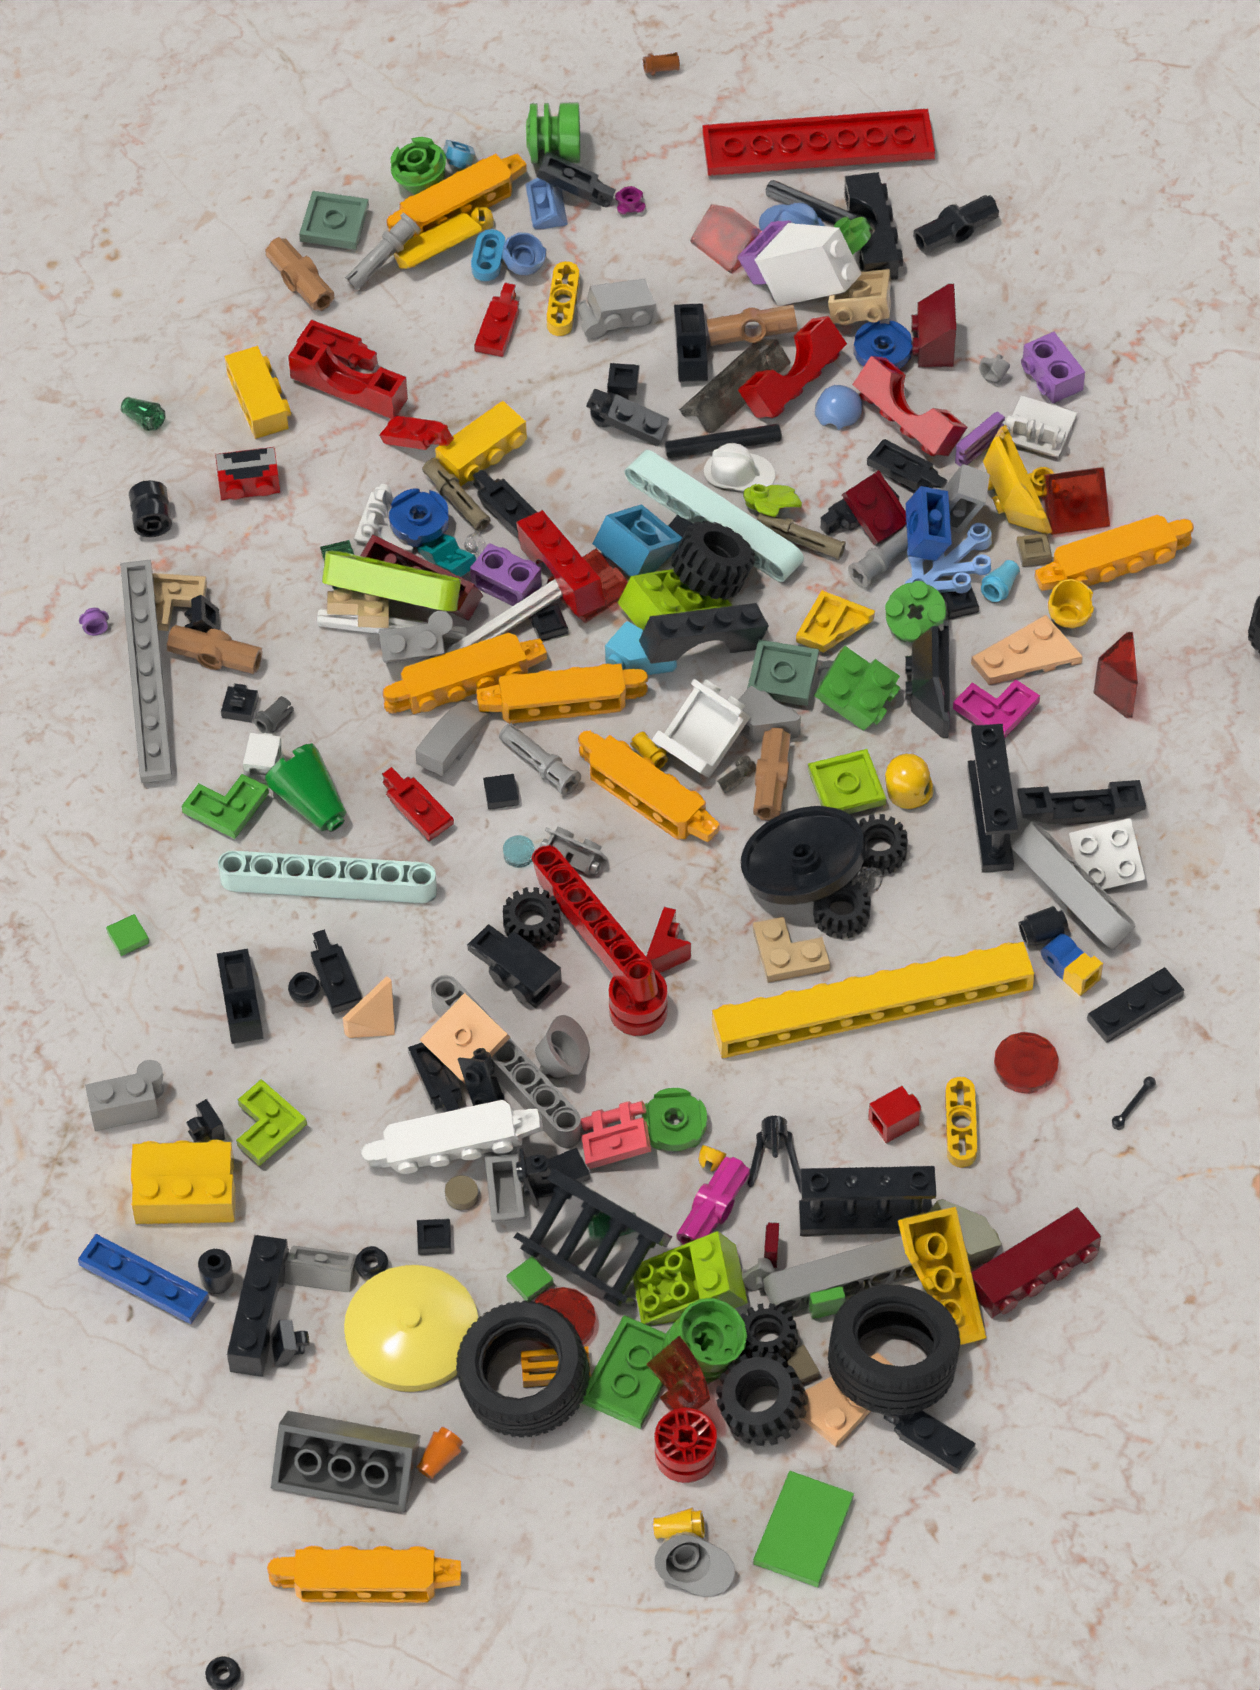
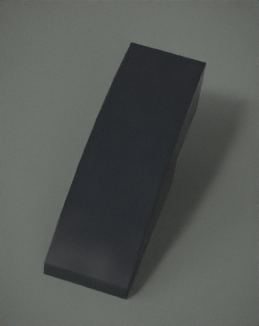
[674,303,708,382]
[217,948,264,1044]

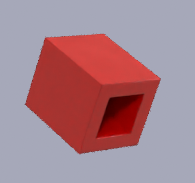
[868,1086,921,1144]

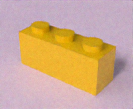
[224,346,291,439]
[435,400,527,486]
[131,1140,234,1187]
[132,1174,236,1224]

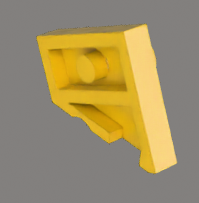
[796,590,875,653]

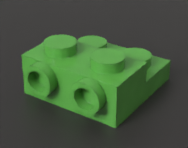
[814,646,900,731]

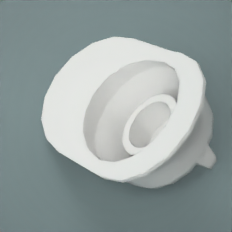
[704,443,775,492]

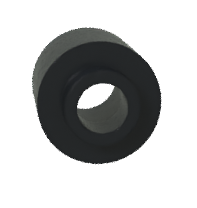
[1018,906,1068,946]
[198,1249,234,1294]

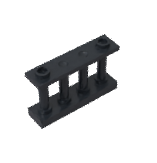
[967,724,1018,873]
[799,1166,936,1236]
[514,1168,673,1307]

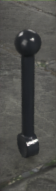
[1112,1076,1156,1130]

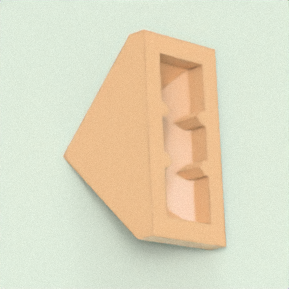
[343,976,395,1038]

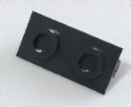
[457,1048,505,1106]
[516,1148,555,1208]

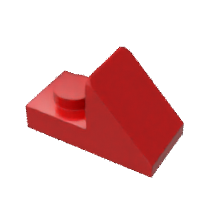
[646,907,691,973]

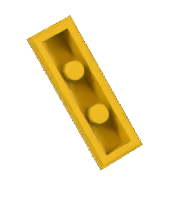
[393,213,482,269]

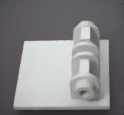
[1006,395,1077,458]
[354,484,426,553]
[1069,818,1146,890]

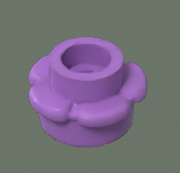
[79,608,109,635]

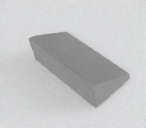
[284,1245,357,1292]

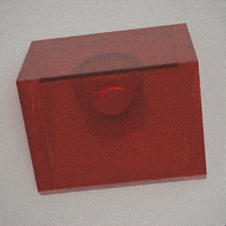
[690,204,762,274]
[1041,466,1110,535]
[1093,632,1138,718]

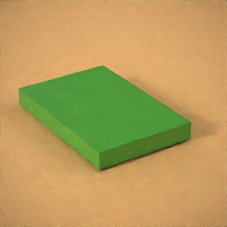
[582,1315,671,1429]
[753,1470,854,1587]

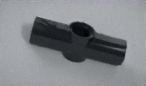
[913,195,999,253]

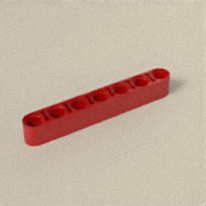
[532,845,658,1002]

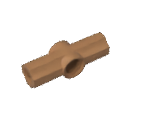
[265,237,335,311]
[707,304,798,346]
[166,625,263,674]
[753,728,791,821]

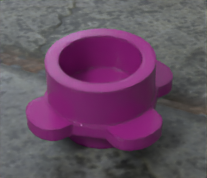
[615,186,645,214]

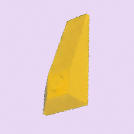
[898,1207,986,1345]

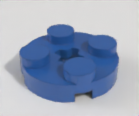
[853,320,912,369]
[389,488,449,547]

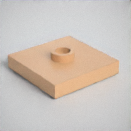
[420,993,511,1083]

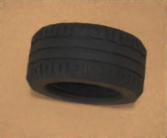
[828,1285,960,1415]
[456,1301,590,1438]

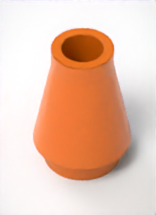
[416,1427,463,1480]

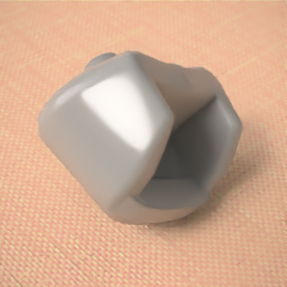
[979,354,1010,381]
[741,1258,775,1291]

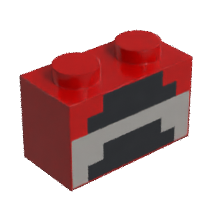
[215,447,280,500]

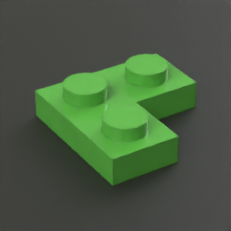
[181,774,269,839]

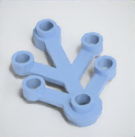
[905,523,992,593]

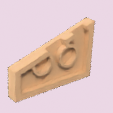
[971,615,1083,685]
[800,1353,893,1447]

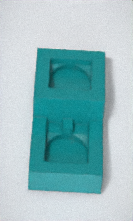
[416,533,477,577]

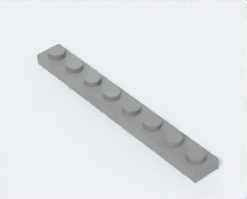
[120,559,172,783]

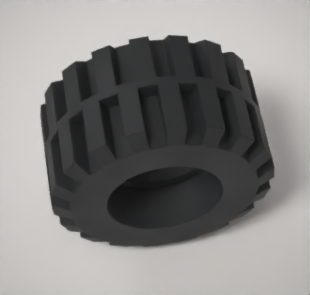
[671,521,755,600]
[716,1351,808,1446]

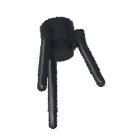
[747,1116,801,1193]

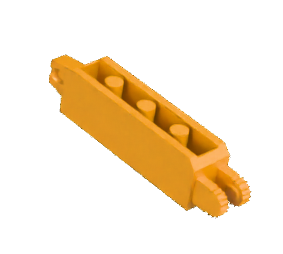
[387,153,527,237]
[1034,515,1194,591]
[382,633,547,715]
[477,664,648,724]
[578,730,720,842]
[267,1546,462,1602]

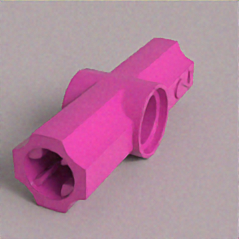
[676,1157,750,1245]

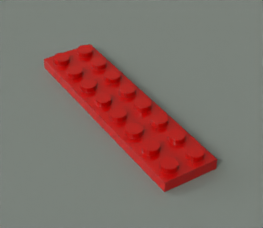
[702,108,935,176]

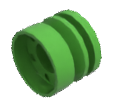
[526,102,580,164]
[662,1298,747,1385]

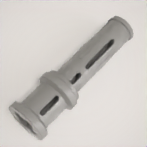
[345,213,422,290]
[848,525,908,587]
[499,723,581,795]

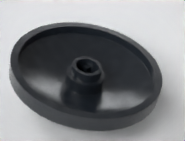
[741,806,867,905]

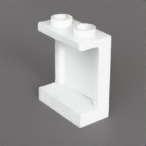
[652,679,750,779]

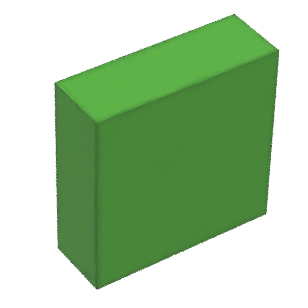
[106,914,149,956]
[506,1256,554,1302]
[809,1287,845,1319]

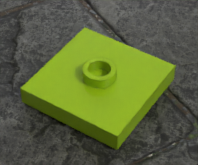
[807,749,886,814]

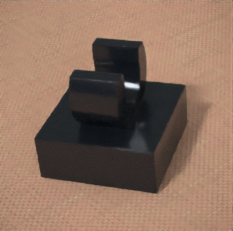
[607,363,640,400]
[184,595,220,633]
[221,683,259,723]
[186,1099,225,1142]
[270,1320,310,1366]

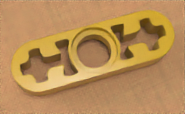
[546,261,580,336]
[945,1077,977,1168]

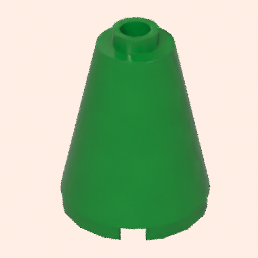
[265,743,346,832]

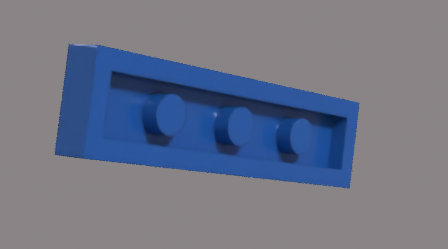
[78,1234,209,1324]

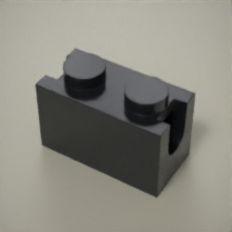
[488,931,562,1009]

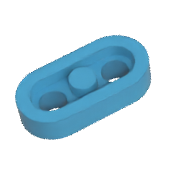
[443,140,476,168]
[471,229,505,281]

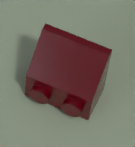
[911,284,957,367]

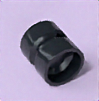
[128,480,172,538]

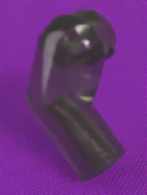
[717,755,756,794]

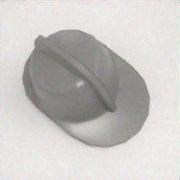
[535,1015,590,1078]
[654,1532,735,1597]

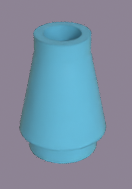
[981,560,1020,602]

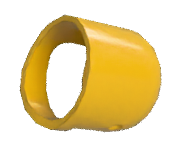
[885,753,934,809]

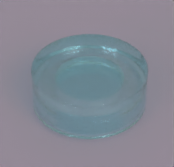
[503,835,534,868]

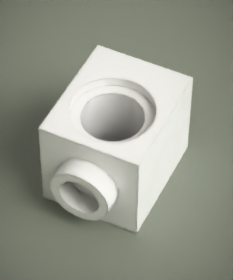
[243,733,283,783]

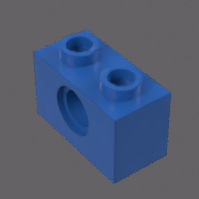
[905,486,952,561]

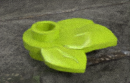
[743,484,802,517]

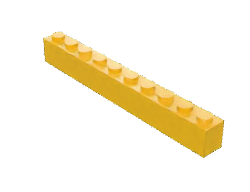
[712,942,1035,1059]

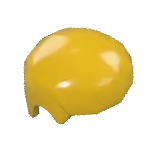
[1048,579,1094,629]

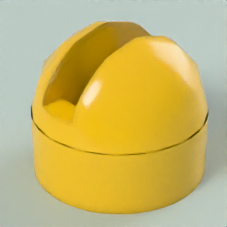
[470,207,494,232]
[698,1145,727,1172]

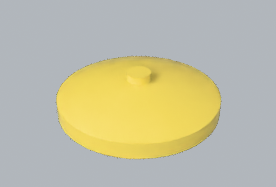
[344,1265,478,1392]

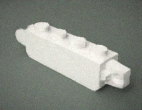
[361,1100,543,1174]

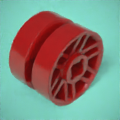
[608,969,667,1036]
[654,1408,717,1483]

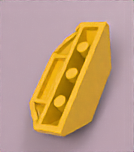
[983,425,1052,534]

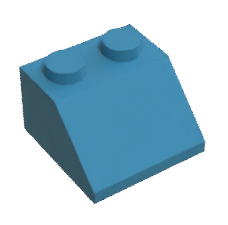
[592,504,682,577]

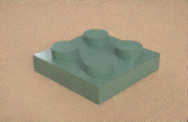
[299,191,369,250]
[747,640,819,706]

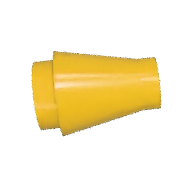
[653,1507,705,1539]

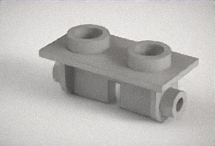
[540,826,608,875]

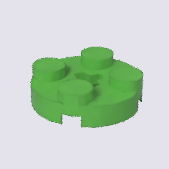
[834,217,872,255]
[885,581,946,643]
[642,1088,707,1151]

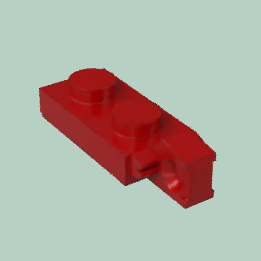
[474,283,519,357]
[296,320,378,371]
[379,415,454,450]
[382,767,454,842]

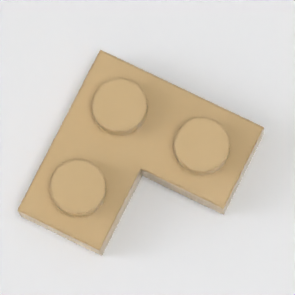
[153,573,207,631]
[327,588,389,628]
[753,917,830,983]

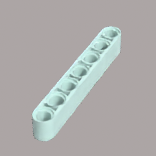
[624,450,804,582]
[218,851,437,903]

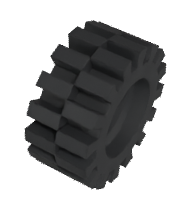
[859,814,908,875]
[813,880,871,939]
[503,887,560,948]
[740,1303,798,1361]

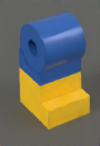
[1041,934,1103,996]

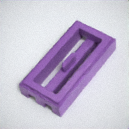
[955,411,1005,466]

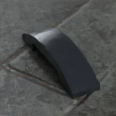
[1017,780,1146,825]

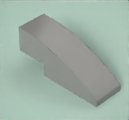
[415,700,491,776]
[484,1146,525,1222]

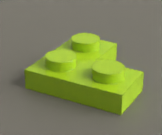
[236,1079,307,1166]

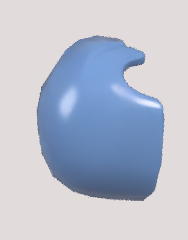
[502,232,547,276]
[815,385,863,429]

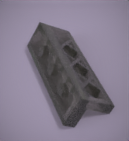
[679,339,791,433]

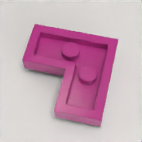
[953,679,1040,738]

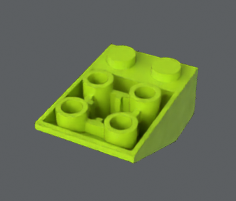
[618,569,733,630]
[633,1231,748,1326]

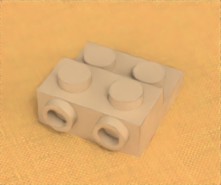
[828,269,891,325]

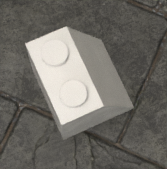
[755,223,861,306]

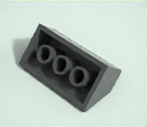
[271,1411,421,1513]

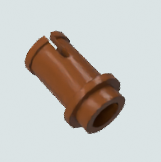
[643,52,680,76]

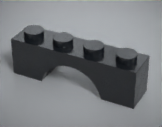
[844,172,903,280]
[639,603,769,664]
[227,1235,289,1377]

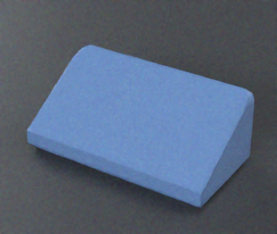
[525,178,568,230]

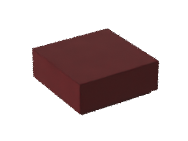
[764,1222,779,1268]

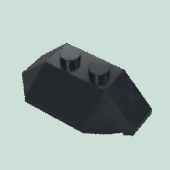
[905,619,950,738]

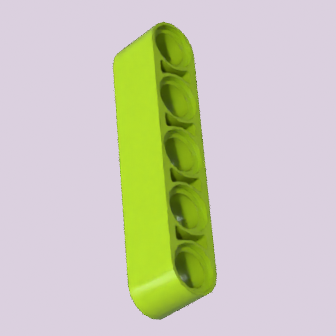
[322,551,461,611]

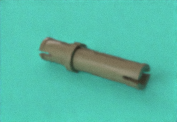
[422,458,491,532]
[757,513,846,560]

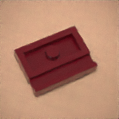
[841,470,906,545]

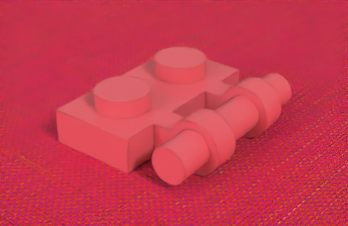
[581,1101,652,1169]

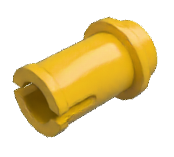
[630,731,668,769]

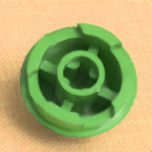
[390,137,446,195]

